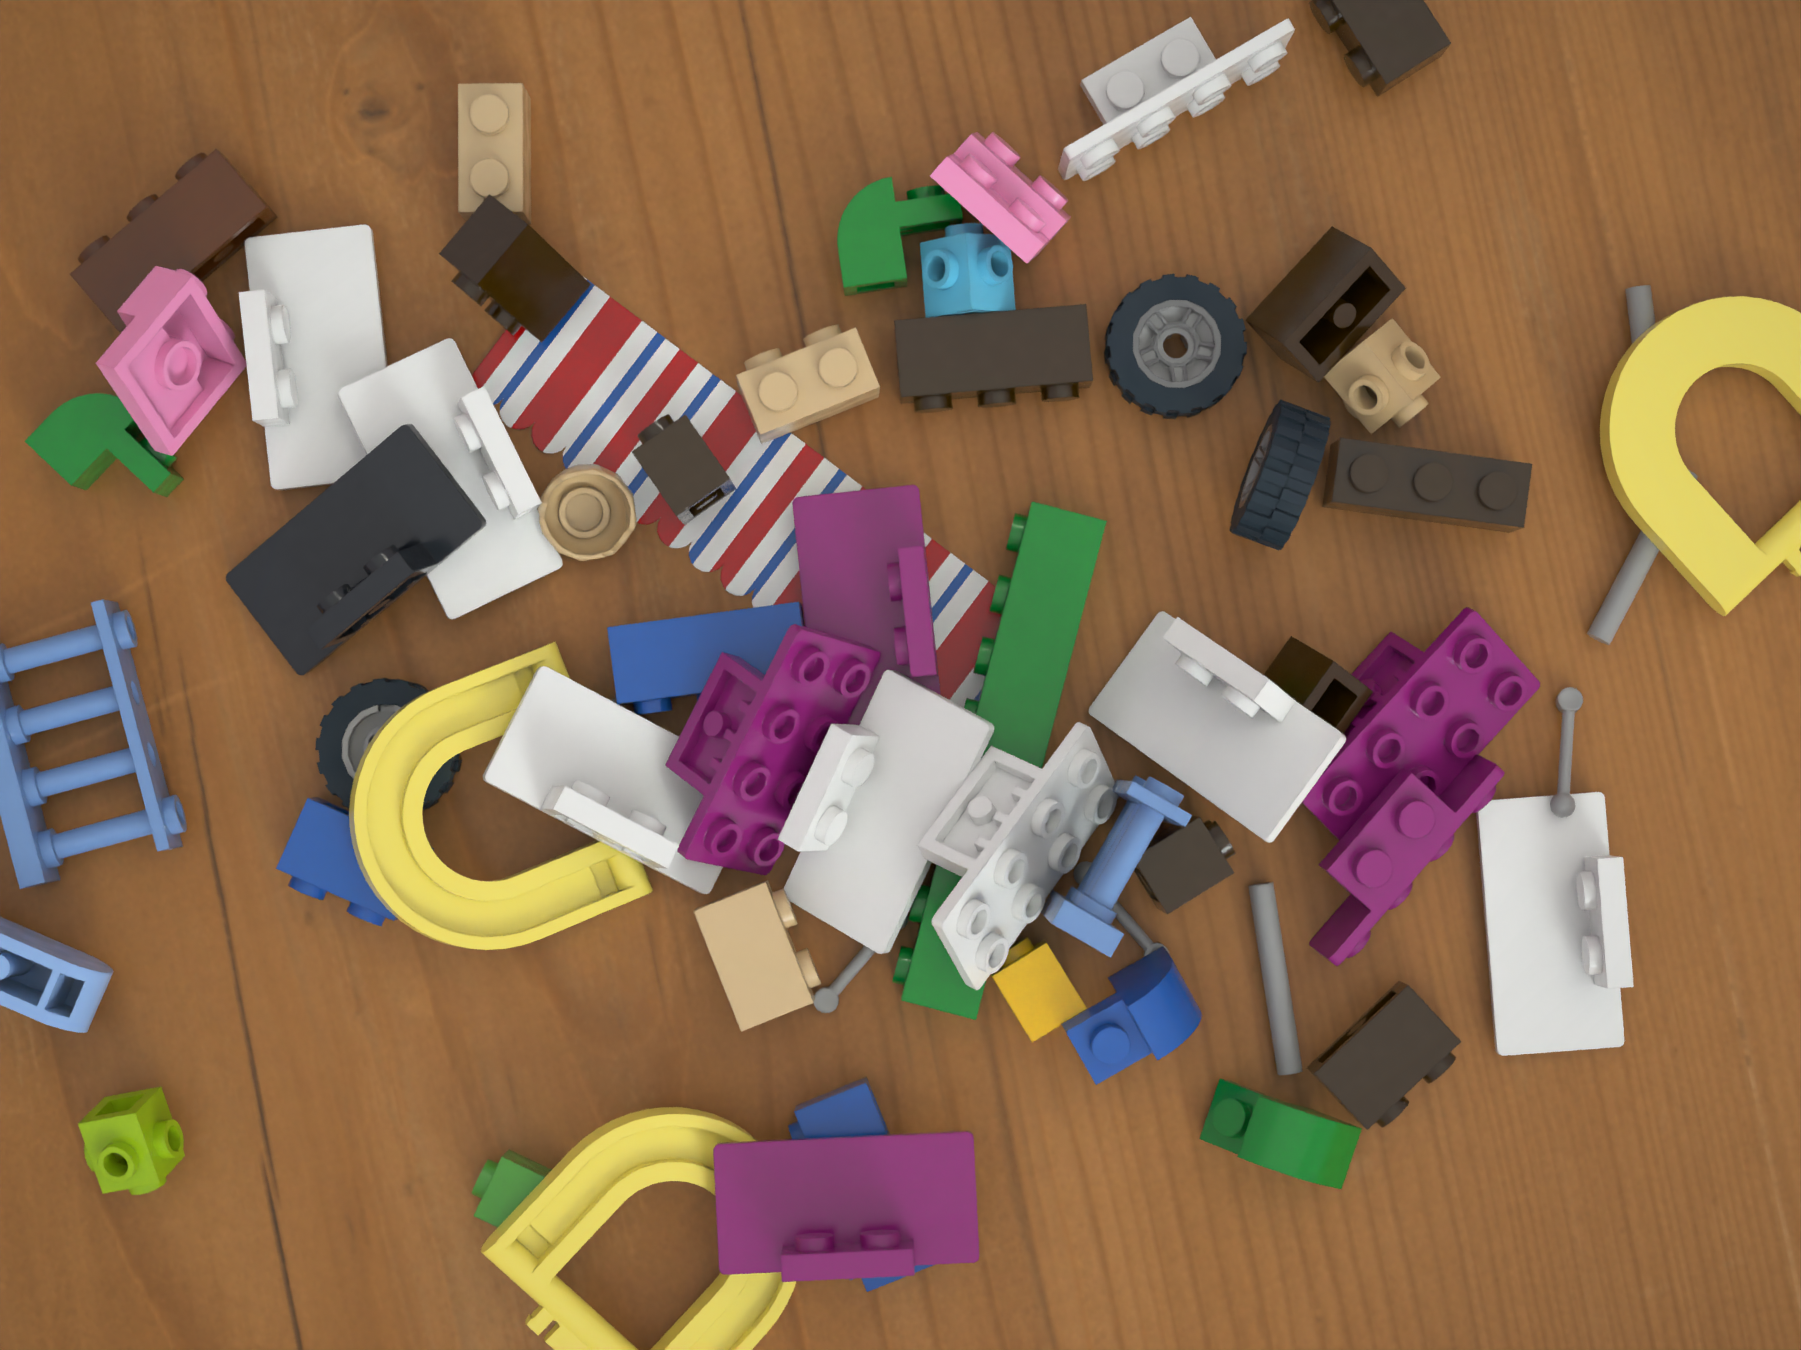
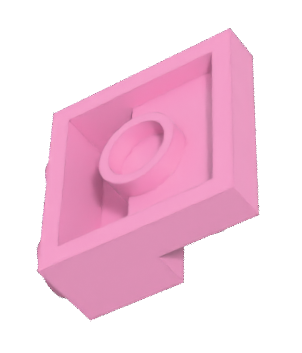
[930,132,1071,264]
[96,266,247,456]

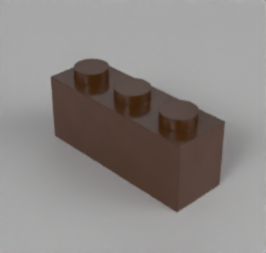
[70,149,277,333]

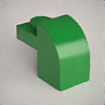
[837,177,963,296]
[25,394,184,497]
[1199,1079,1362,1189]

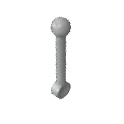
[1550,687,1583,818]
[1073,861,1169,957]
[814,914,909,1013]

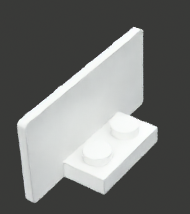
[1058,17,1295,181]
[239,224,388,490]
[338,338,563,620]
[1089,611,1346,843]
[483,666,723,894]
[778,670,994,954]
[917,722,1119,990]
[1476,792,1634,1056]

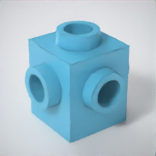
[920,223,1016,318]

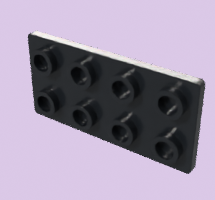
[226,424,486,675]

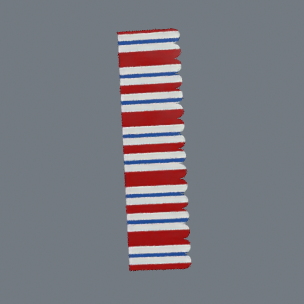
[472,277,1001,708]

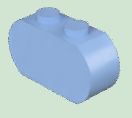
[0,917,114,1033]

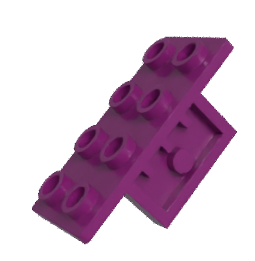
[792,485,941,725]
[1302,607,1540,840]
[665,624,880,875]
[713,1131,980,1282]

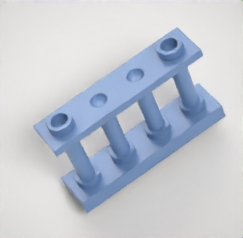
[0,599,187,889]
[1041,775,1192,958]

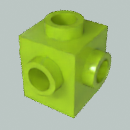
[78,1086,185,1195]

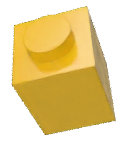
[991,937,1087,1043]

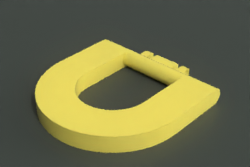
[1600,296,1801,616]
[349,642,653,950]
[481,1107,796,1350]

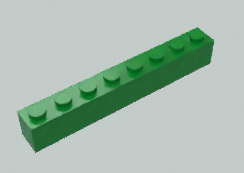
[892,501,1107,1020]

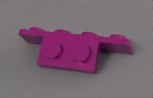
[1309,754,1505,966]

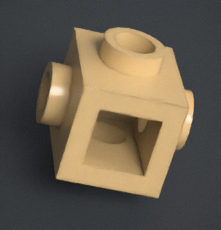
[1324,318,1441,434]

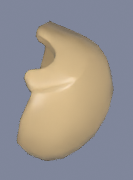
[538,464,637,561]

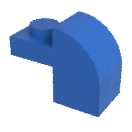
[1061,946,1202,1085]

